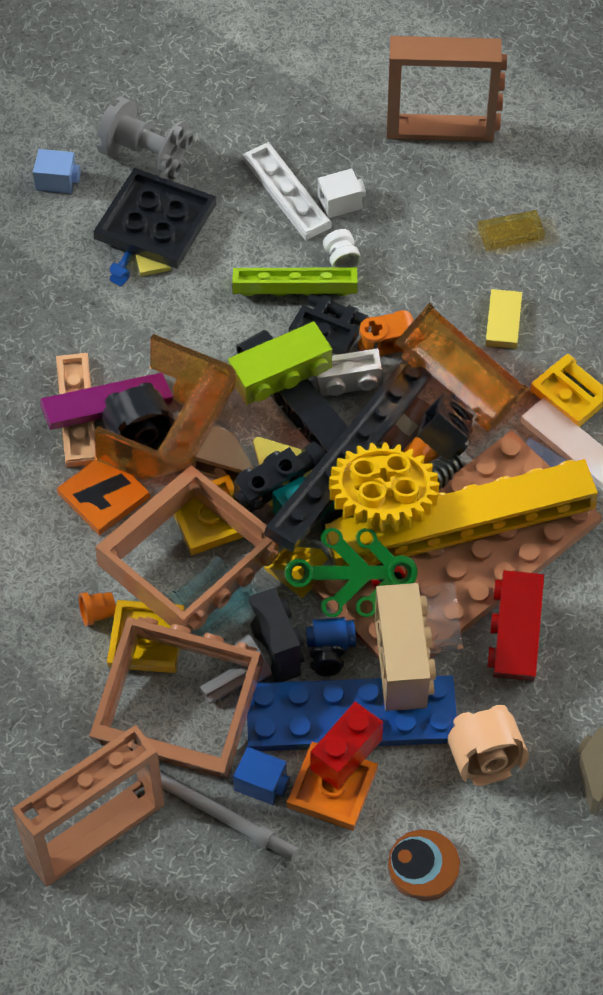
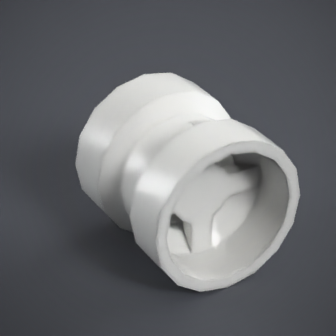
[323,229,361,267]

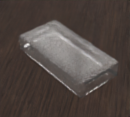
[420,582,463,654]

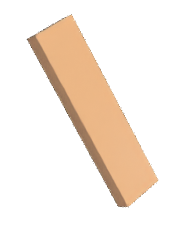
[56,353,98,468]

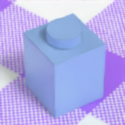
[33,149,81,194]

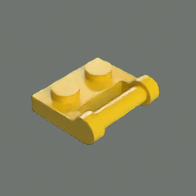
[530,354,603,427]

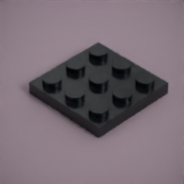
[93,168,217,269]

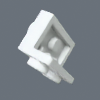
[317,348,384,396]

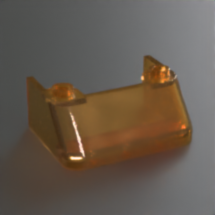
[395,303,534,433]
[95,334,236,480]

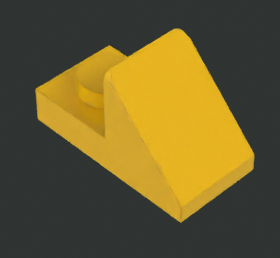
[264,547,328,598]

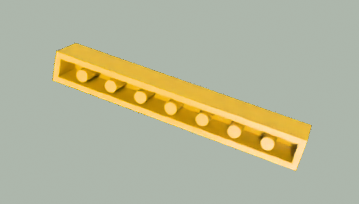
[325,459,598,566]

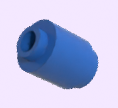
[306,617,356,651]

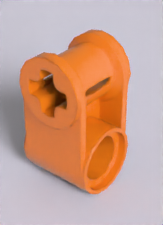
[358,310,420,356]

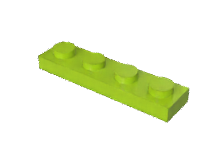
[232,267,358,296]

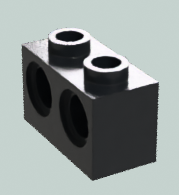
[418,391,474,461]

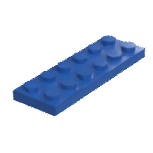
[247,675,457,751]

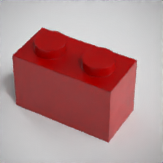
[310,701,383,790]

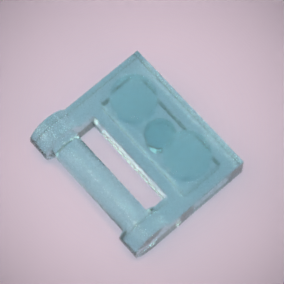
[165,556,255,637]

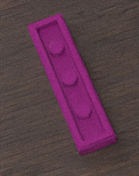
[40,372,173,430]

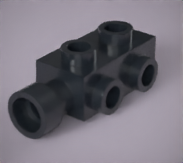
[232,442,325,513]

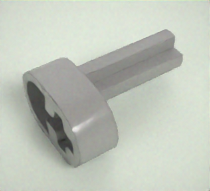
[200,634,272,704]

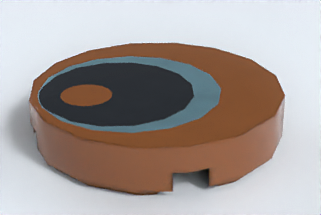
[388,829,460,901]

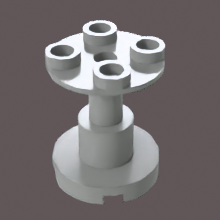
[96,96,194,179]

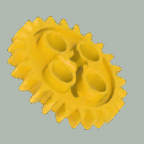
[329,442,440,532]

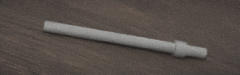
[135,771,299,861]

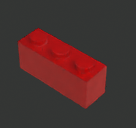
[487,570,545,681]

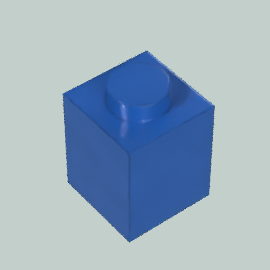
[233,747,291,805]

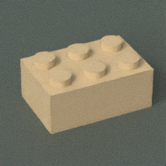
[375,583,436,711]

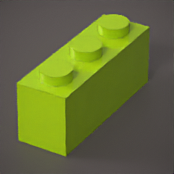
[228,321,333,405]

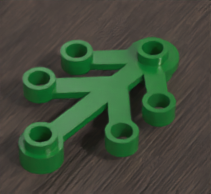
[284,528,418,617]

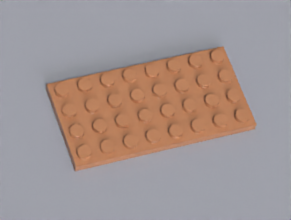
[311,430,602,660]

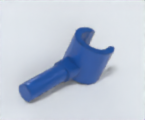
[109,251,134,287]

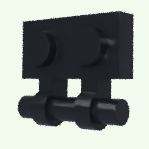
[289,294,369,355]

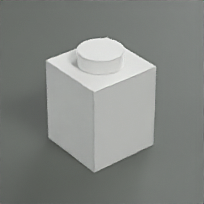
[318,168,366,218]

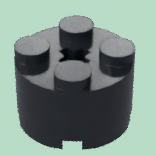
[102,382,177,460]

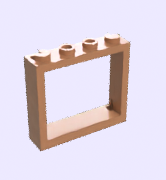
[386,36,507,142]
[95,465,279,631]
[89,617,264,780]
[12,725,165,887]

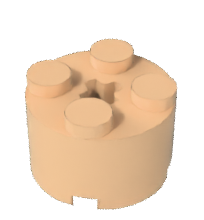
[448,705,529,786]

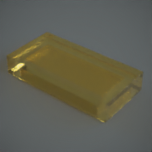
[477,210,545,251]

